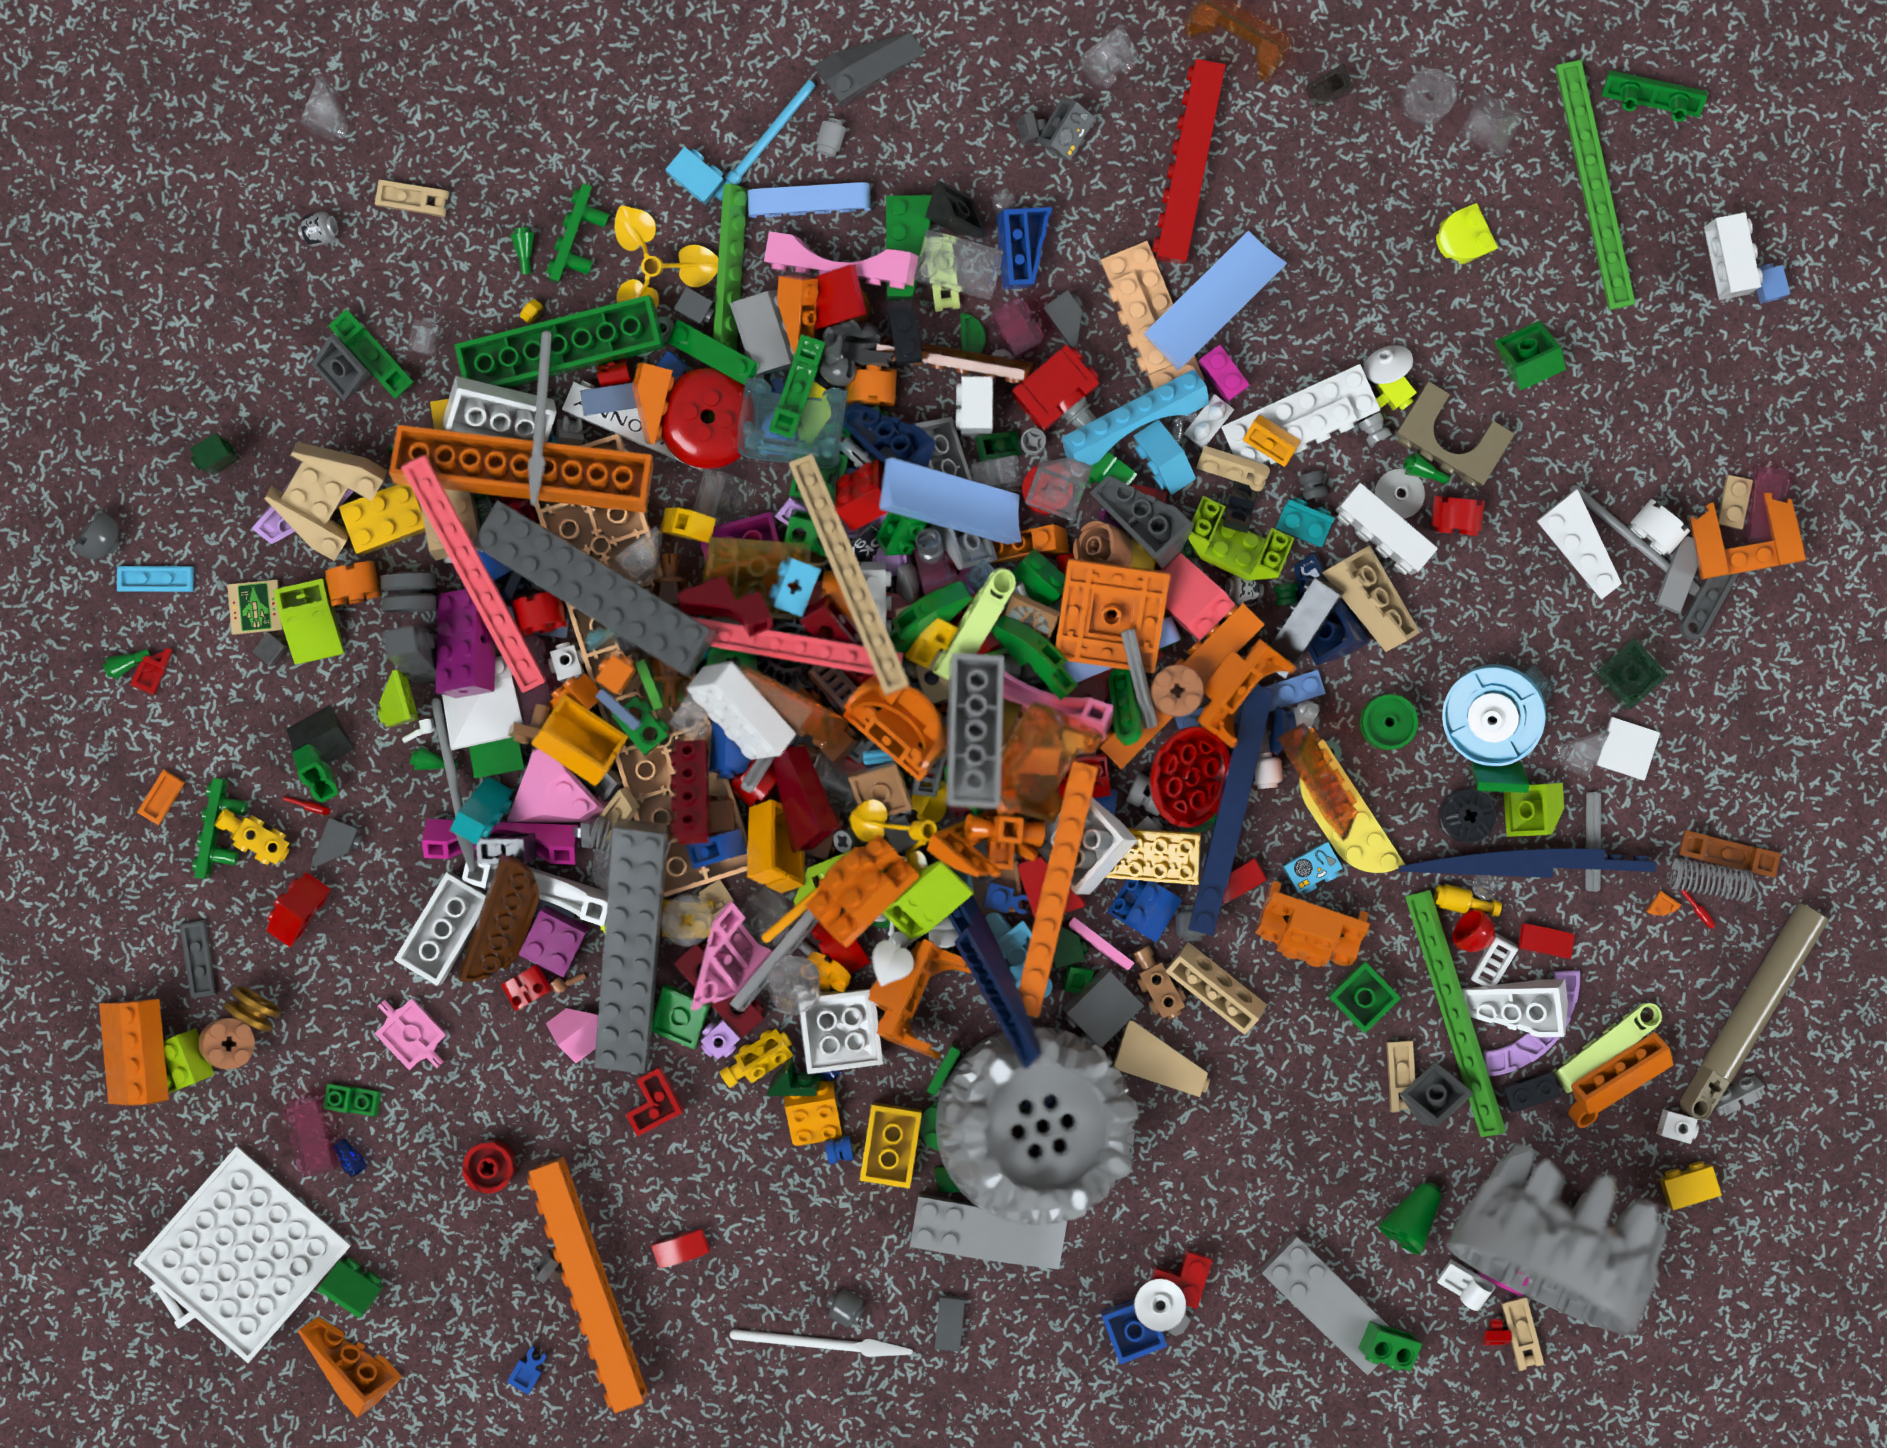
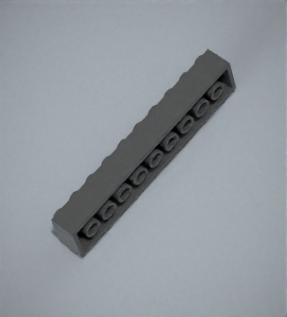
[473,500,717,676]
[594,819,669,1074]

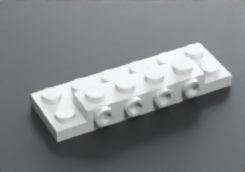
[1221,364,1381,464]

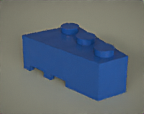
[997,207,1052,290]

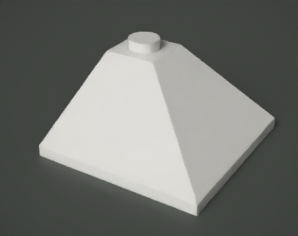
[442,656,524,750]
[797,989,883,1074]

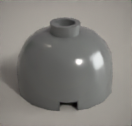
[72,508,120,560]

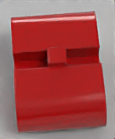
[597,358,631,387]
[500,964,553,1011]

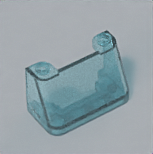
[738,378,848,468]

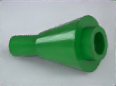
[510,227,535,274]
[1403,452,1449,485]
[102,648,150,680]
[410,746,458,770]

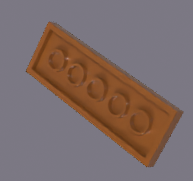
[876,337,1034,383]

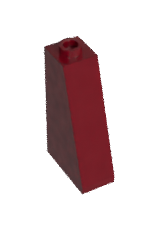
[772,745,839,853]

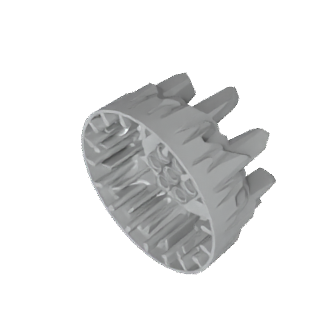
[935,1026,1139,1225]
[1446,1144,1667,1335]

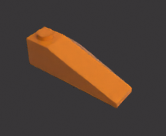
[298,1317,402,1418]

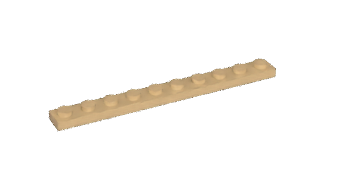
[789,454,909,696]

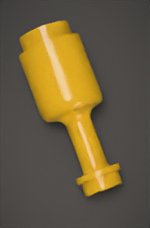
[1433,883,1502,917]

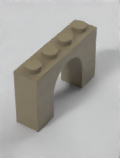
[1394,381,1515,488]

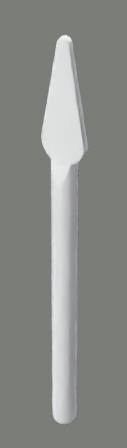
[730,1330,913,1357]

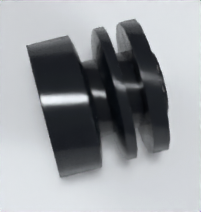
[1437,789,1497,843]

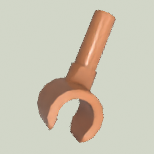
[550,973,586,993]

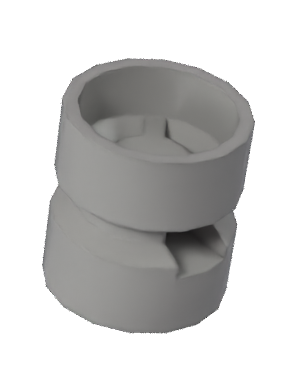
[1126,772,1159,816]

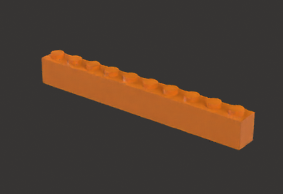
[1018,760,1099,1018]

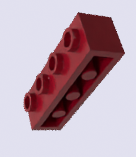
[671,740,709,845]

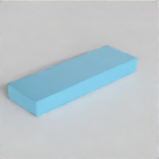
[117,566,194,592]

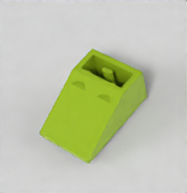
[273,579,345,665]
[882,861,973,940]
[163,1028,215,1094]

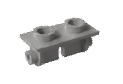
[1715,1075,1765,1116]

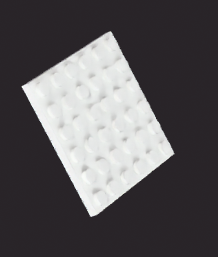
[134,1146,352,1363]

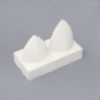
[1183,394,1234,449]

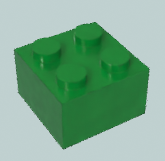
[1326,960,1401,1033]

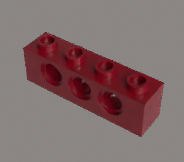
[800,594,873,688]
[674,942,765,1039]

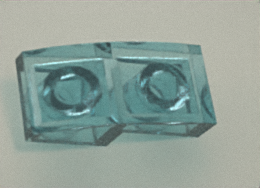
[584,627,615,652]

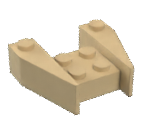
[265,442,387,561]

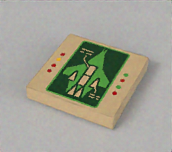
[227,580,283,635]

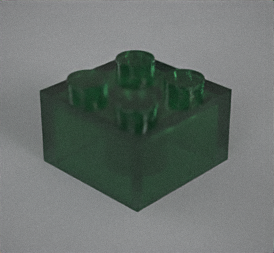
[1591,638,1669,710]

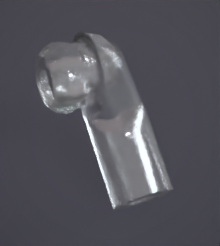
[1171,411,1197,442]

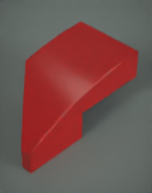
[130,648,173,696]

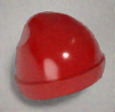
[1452,909,1496,952]

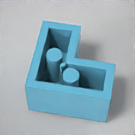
[1133,419,1196,495]

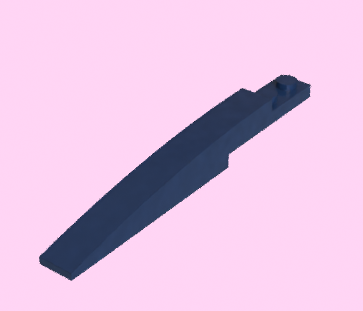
[1188,685,1274,936]
[922,846,1042,1069]
[1398,848,1656,878]

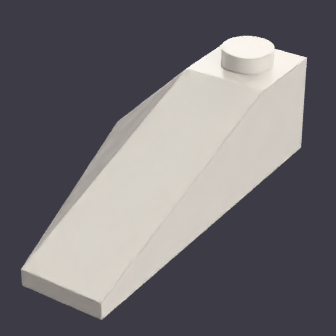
[1462,979,1568,1037]

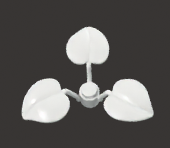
[873,914,959,986]

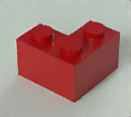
[266,872,331,948]
[811,911,870,974]
[626,1065,685,1137]
[1149,1249,1212,1309]

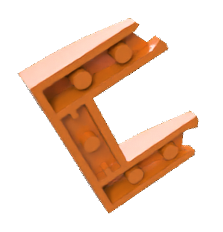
[1689,493,1806,580]
[927,808,1044,877]

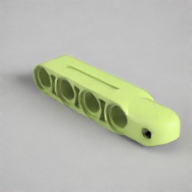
[933,568,1016,681]
[1552,1002,1662,1093]

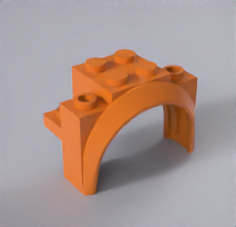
[868,939,972,1060]

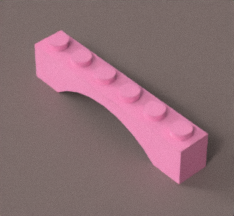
[764,231,919,289]
[1003,671,1113,741]

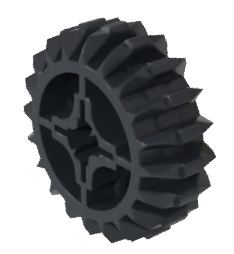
[756,616,815,685]

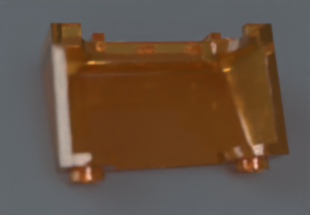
[1183,0,1290,84]
[1000,702,1104,823]

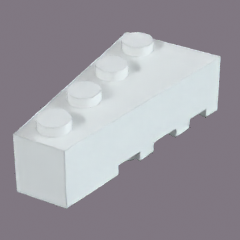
[1536,489,1622,600]

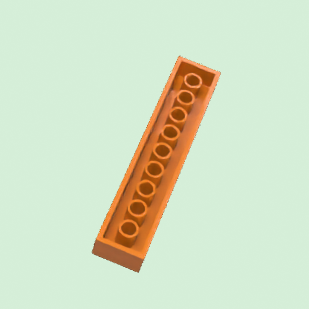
[389,425,653,513]
[527,1156,648,1413]

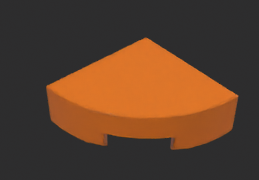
[1646,890,1681,916]

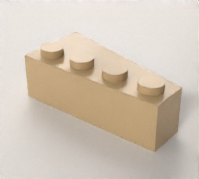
[1322,545,1420,652]

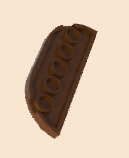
[458,854,539,982]

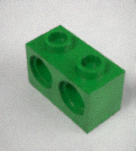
[784,509,842,556]
[612,696,670,755]
[1359,1321,1422,1371]

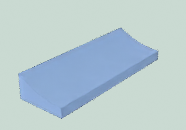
[1144,231,1287,370]
[880,458,1022,545]

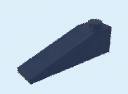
[1294,553,1369,665]

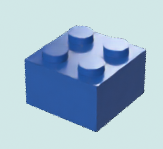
[1100,1299,1168,1364]

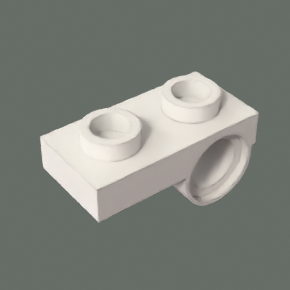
[1437,1259,1494,1311]

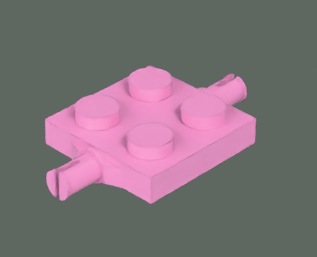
[375,998,447,1070]

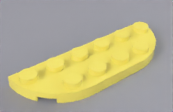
[1299,739,1405,873]

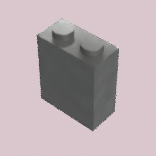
[1062,966,1144,1048]

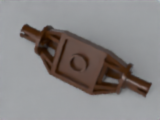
[647,553,699,707]

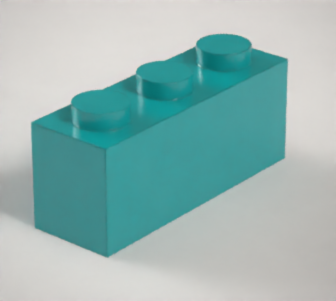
[450,776,513,845]

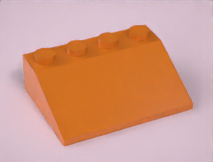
[99,999,169,1105]

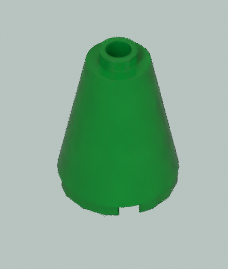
[1378,1182,1442,1255]

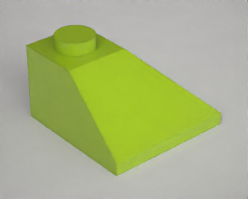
[378,669,419,728]
[1504,783,1564,837]

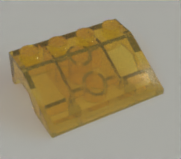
[702,537,811,620]

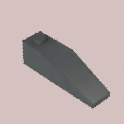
[813,32,924,108]
[1090,476,1194,569]

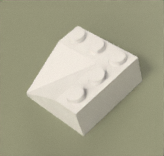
[1037,798,1138,895]

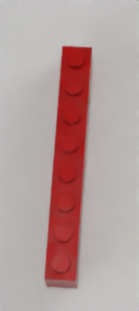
[1152,59,1226,265]

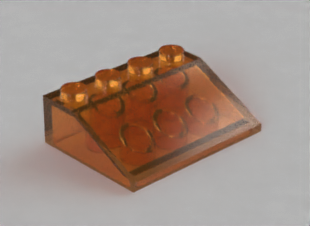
[740,664,849,749]
[1277,723,1358,841]

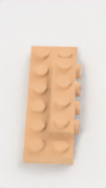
[1101,241,1204,390]

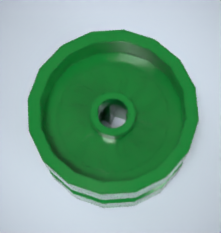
[1358,694,1419,750]

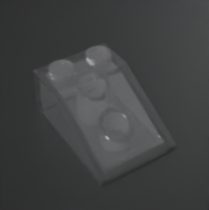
[914,230,1004,301]

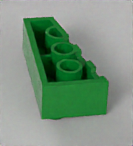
[886,195,932,301]

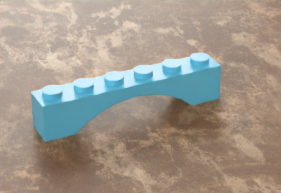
[1062,369,1209,472]

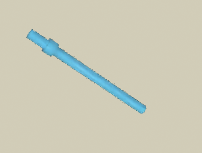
[714,80,816,201]

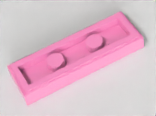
[1067,917,1134,970]

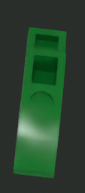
[888,581,973,654]
[991,615,1078,701]

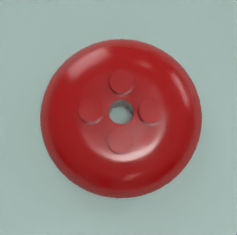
[659,368,759,469]
[1150,726,1230,827]

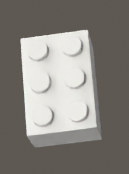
[1704,212,1763,300]
[956,377,992,437]

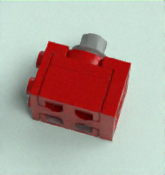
[1011,344,1099,434]

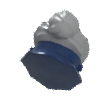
[1269,701,1319,755]

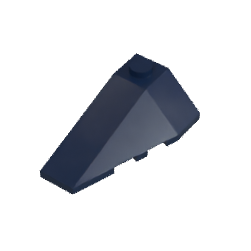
[837,402,936,468]

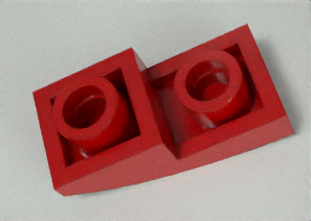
[1221,857,1267,905]
[1518,924,1575,959]
[651,1228,710,1269]

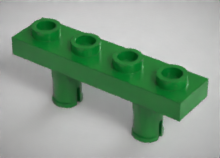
[1602,70,1707,122]
[546,183,609,284]
[192,778,248,879]

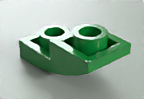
[323,1083,381,1117]

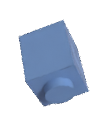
[1756,263,1790,304]

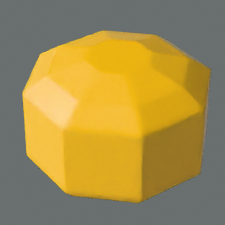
[520,299,544,324]

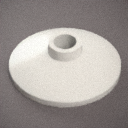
[1363,345,1413,384]
[1375,469,1425,519]
[1135,1279,1186,1331]

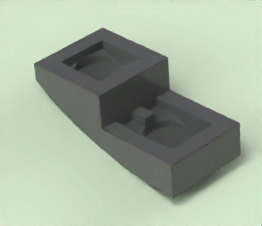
[935,1295,965,1352]

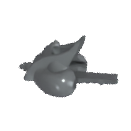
[818,319,894,386]

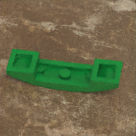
[328,309,414,399]
[768,334,825,439]

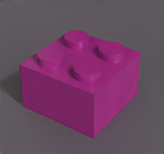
[519,905,591,978]

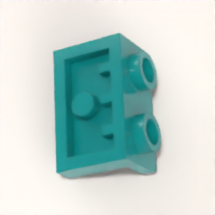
[1275,498,1335,548]

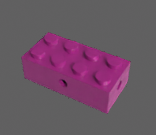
[435,589,496,698]

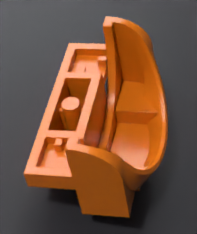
[1197,639,1297,748]
[843,675,947,782]
[804,834,920,948]
[1255,881,1370,967]

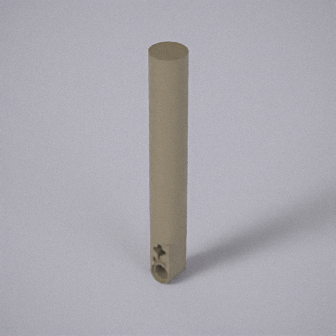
[1680,903,1829,1120]

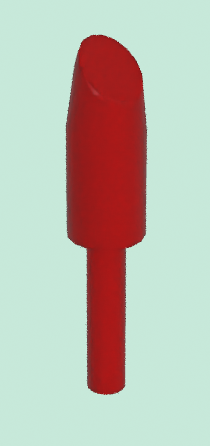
[283,796,331,815]
[1681,888,1715,929]

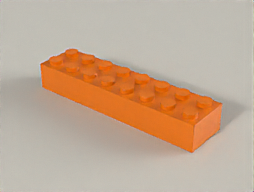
[1098,603,1265,770]

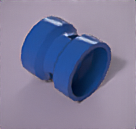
[825,1135,854,1165]

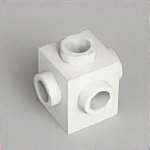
[548,642,585,682]

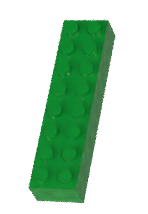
[454,295,665,388]

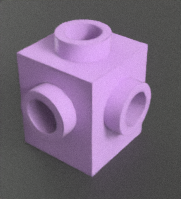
[701,1018,740,1059]

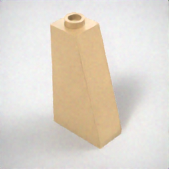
[1112,1019,1210,1097]

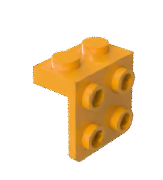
[784,1080,842,1146]

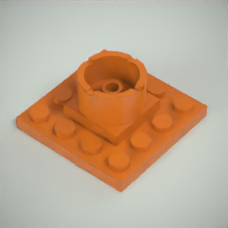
[1055,558,1170,674]

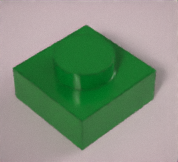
[1062,964,1094,993]

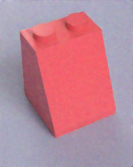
[1160,552,1235,641]

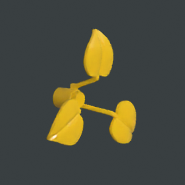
[615,205,719,309]
[850,781,947,872]

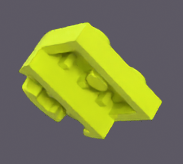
[1436,203,1498,264]

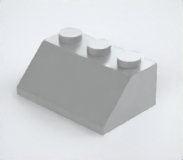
[730,290,794,375]

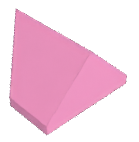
[546,1008,598,1063]

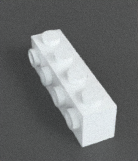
[860,562,892,634]

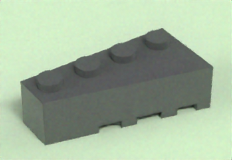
[383,626,437,684]

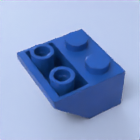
[1107,879,1182,943]

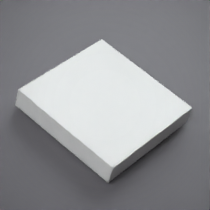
[1595,717,1660,781]

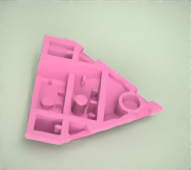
[507,748,610,824]
[691,901,783,1010]

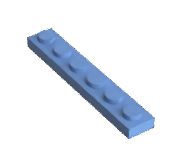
[1174,670,1326,730]

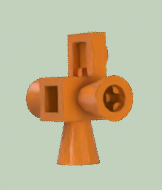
[964,791,1045,870]

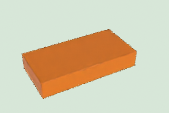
[137,769,186,825]

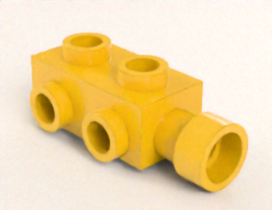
[214,808,290,865]
[719,1029,794,1088]

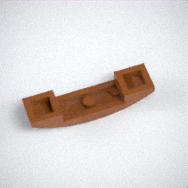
[1678,830,1781,878]

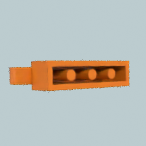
[1568,1032,1673,1128]

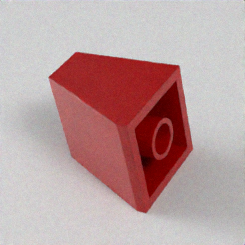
[1017,855,1086,919]

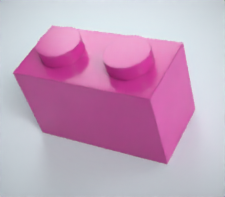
[1198,345,1250,403]

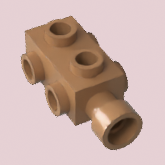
[1131,944,1186,1019]

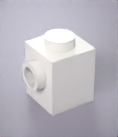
[1657,1109,1699,1144]

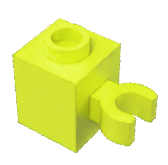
[1375,376,1417,411]

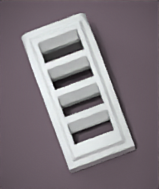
[1470,933,1518,986]

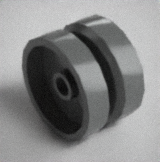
[380,572,438,613]

